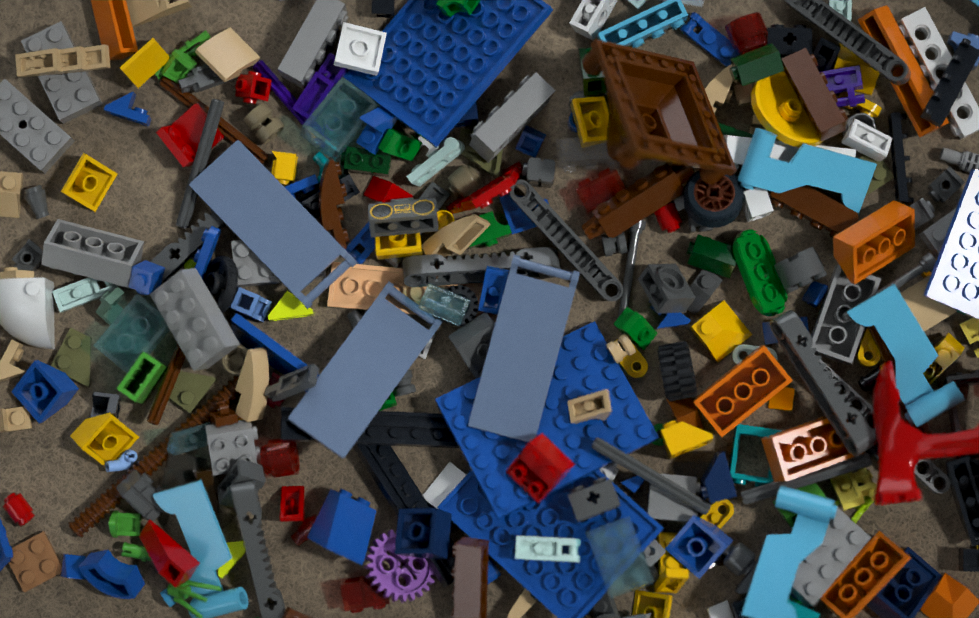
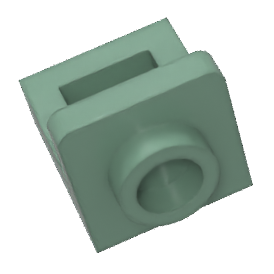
[96,287,126,326]

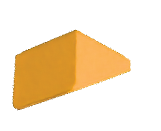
[768,387,795,411]

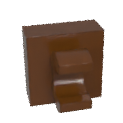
[210,400,238,427]

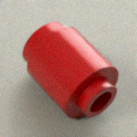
[654,202,682,233]
[2,492,35,527]

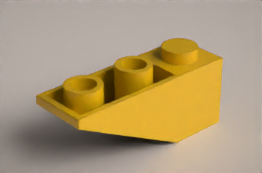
[923,332,965,384]

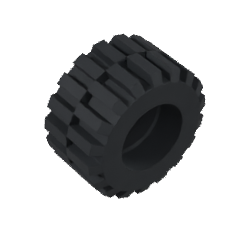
[657,341,697,401]

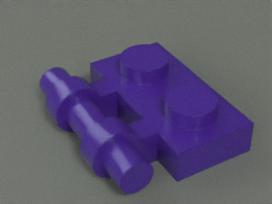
[819,65,865,107]

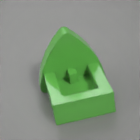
[161,49,197,84]
[109,510,142,538]

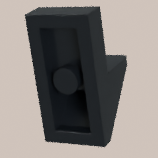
[813,37,841,72]

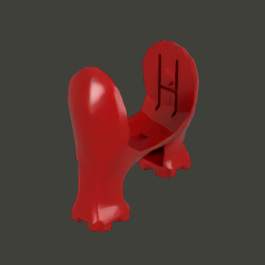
[873,360,979,506]

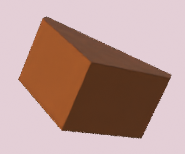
[666,397,704,430]

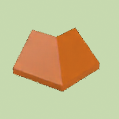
[920,573,979,618]

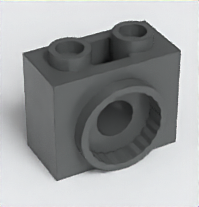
[638,263,696,314]

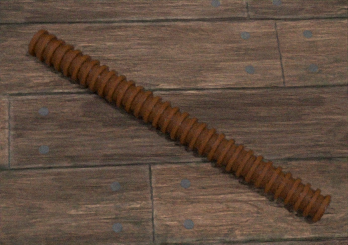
[68,376,241,538]

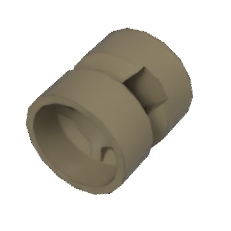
[243,102,285,145]
[222,346,248,376]

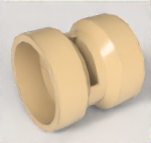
[606,333,636,364]

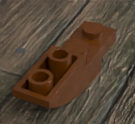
[319,157,349,249]

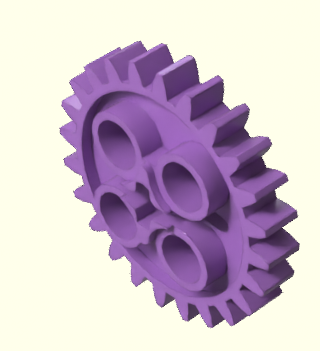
[364,530,435,603]

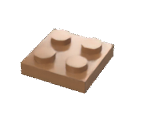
[8,531,62,593]

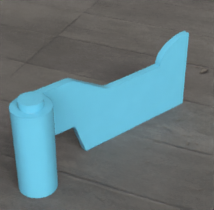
[738,128,877,214]
[847,284,965,427]
[153,480,248,618]
[741,485,838,618]

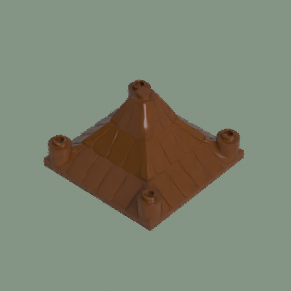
[582,39,737,185]

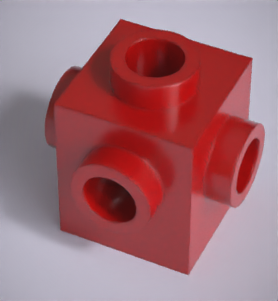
[235,71,272,105]

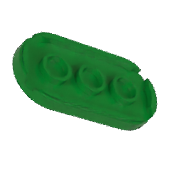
[733,229,788,316]

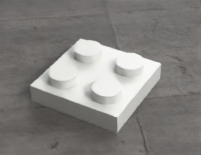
[334,22,387,76]

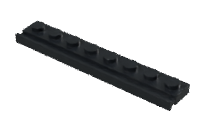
[280,407,459,448]
[353,444,455,588]

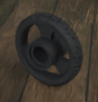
[203,256,238,313]

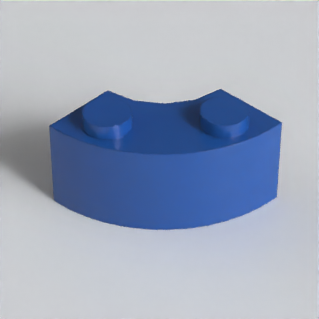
[79,549,145,599]

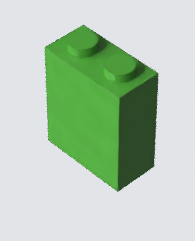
[117,351,168,404]

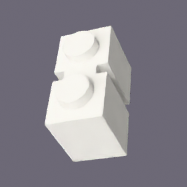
[742,187,774,222]

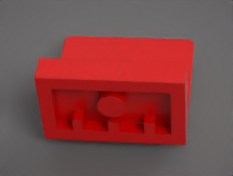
[156,103,224,168]

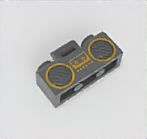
[368,197,439,237]

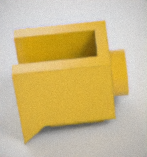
[272,151,298,186]

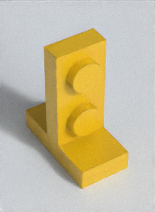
[654,532,689,593]

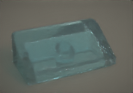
[419,283,471,325]
[167,422,211,455]

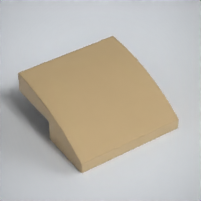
[195,28,260,82]

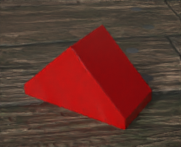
[363,176,413,202]
[280,486,305,521]

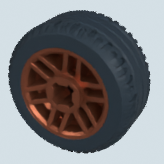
[684,171,744,228]

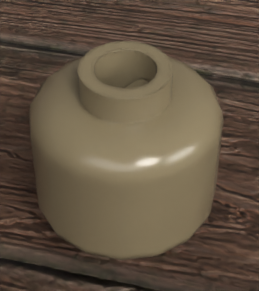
[448,165,481,198]

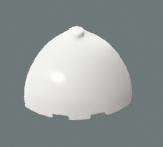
[0,278,55,349]

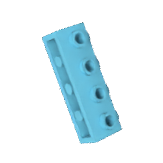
[597,0,688,48]

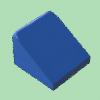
[515,125,546,158]
[802,281,828,308]
[620,475,644,493]
[61,554,87,580]

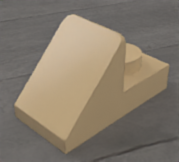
[0,171,23,218]
[0,339,26,382]
[568,389,612,424]
[0,406,32,433]

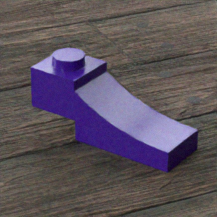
[292,53,349,121]

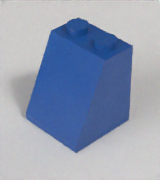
[307,488,377,565]

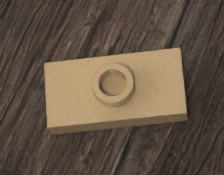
[0,267,34,279]

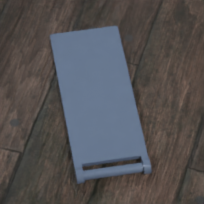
[189,140,357,309]
[468,254,580,442]
[288,281,444,459]

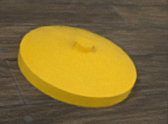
[751,71,823,148]

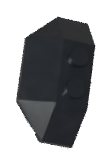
[946,455,979,547]

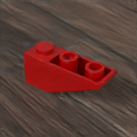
[139,519,200,588]

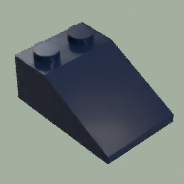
[866,547,942,618]

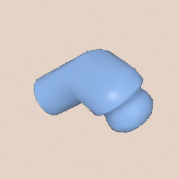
[105,450,138,472]

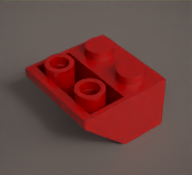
[506,433,575,503]

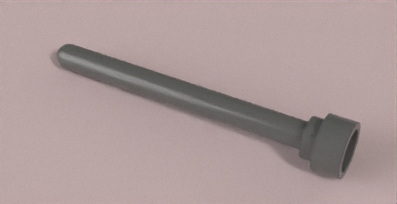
[618,220,646,317]
[842,253,936,321]

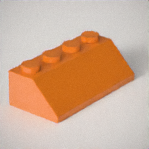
[833,200,915,285]
[820,531,911,618]

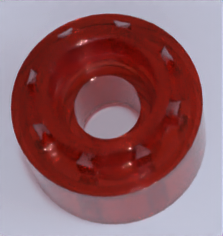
[725,12,769,54]
[260,438,300,478]

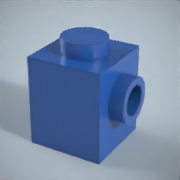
[128,260,165,295]

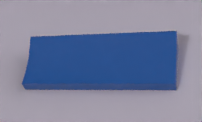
[230,313,320,392]

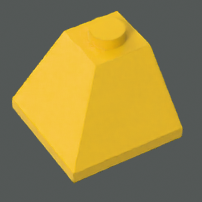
[690,300,752,363]
[70,413,139,467]
[660,420,714,459]

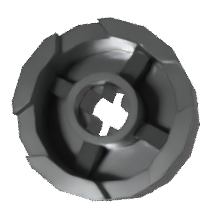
[774,247,827,294]

